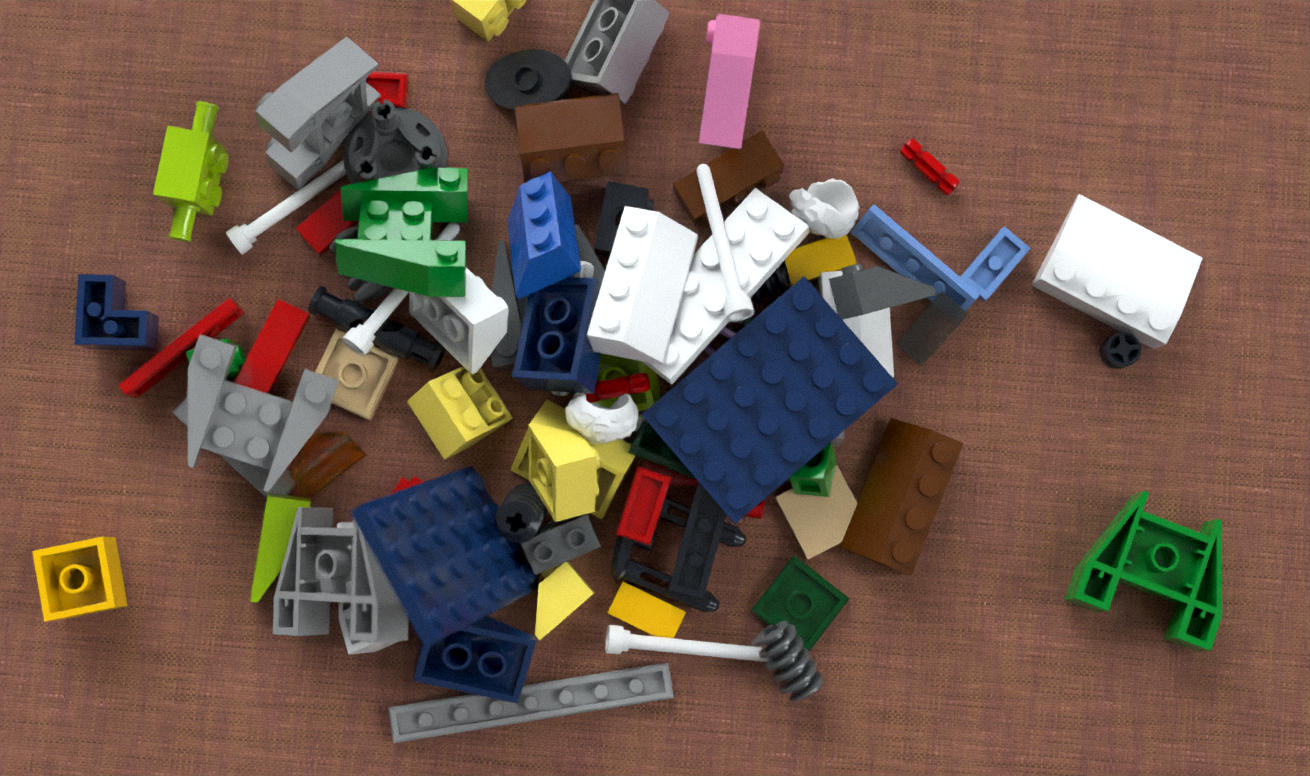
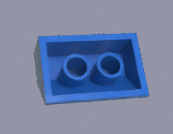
[507,171,581,299]

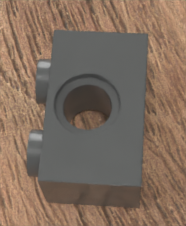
[521,514,601,575]

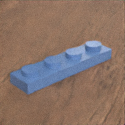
[850,204,980,322]

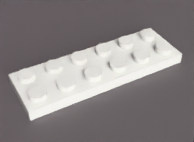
[642,188,810,385]

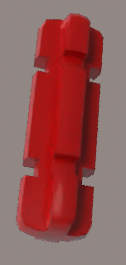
[900,139,960,196]
[584,372,650,403]

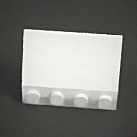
[1031,194,1202,349]

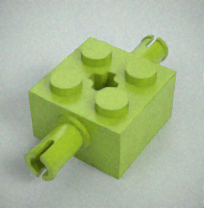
[153,101,229,242]

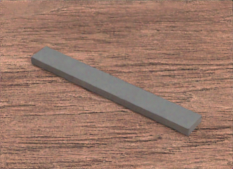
[388,662,674,743]

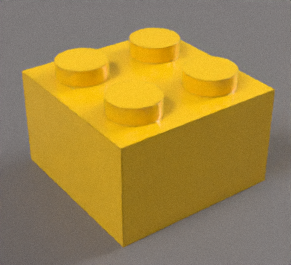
[32,536,128,622]

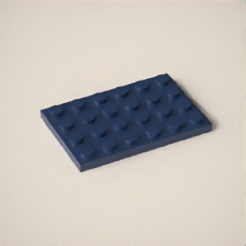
[641,276,898,524]
[350,466,539,648]

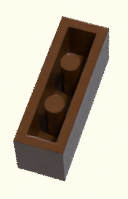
[673,130,784,225]

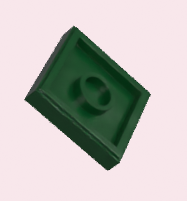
[751,555,850,651]

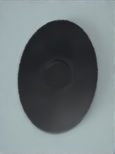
[484,49,572,111]

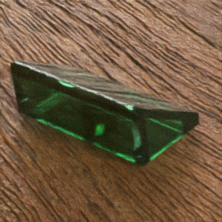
[629,421,695,479]

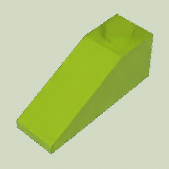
[250,492,312,603]

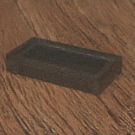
[895,291,969,366]

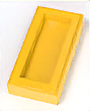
[784,234,857,287]
[608,581,686,638]

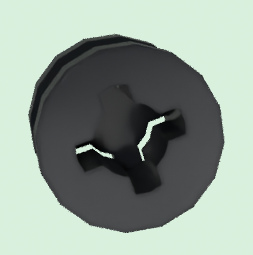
[1100,332,1141,369]

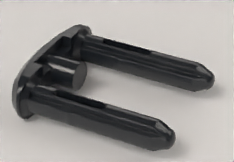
[611,497,746,612]

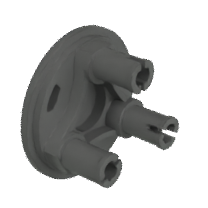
[343,100,447,184]

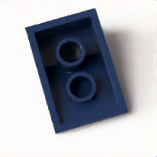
[512,277,600,394]
[413,616,537,704]

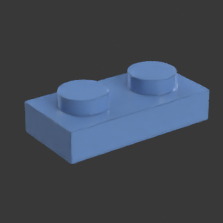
[960,226,1031,302]

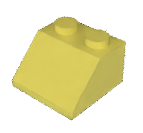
[528,423,600,522]

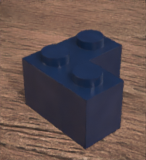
[74,274,159,351]

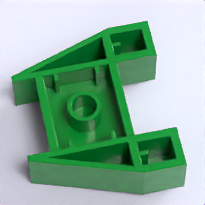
[335,167,468,297]
[1064,491,1222,652]

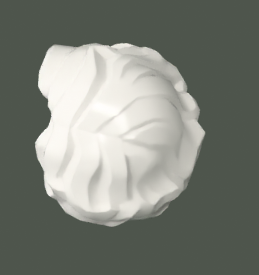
[789,178,860,239]
[565,393,639,444]

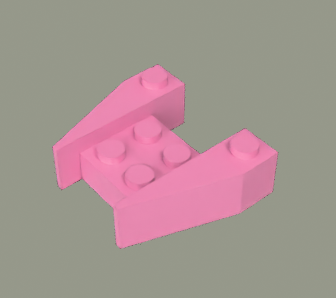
[699,14,761,149]

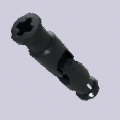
[308,286,446,373]

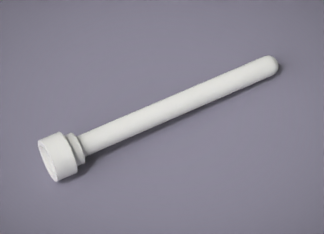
[226,148,362,255]
[696,164,754,322]
[342,222,460,357]
[605,625,772,662]

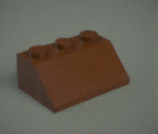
[515,93,629,183]

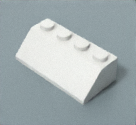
[587,206,698,365]

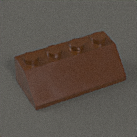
[839,418,964,576]

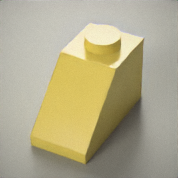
[535,561,595,641]

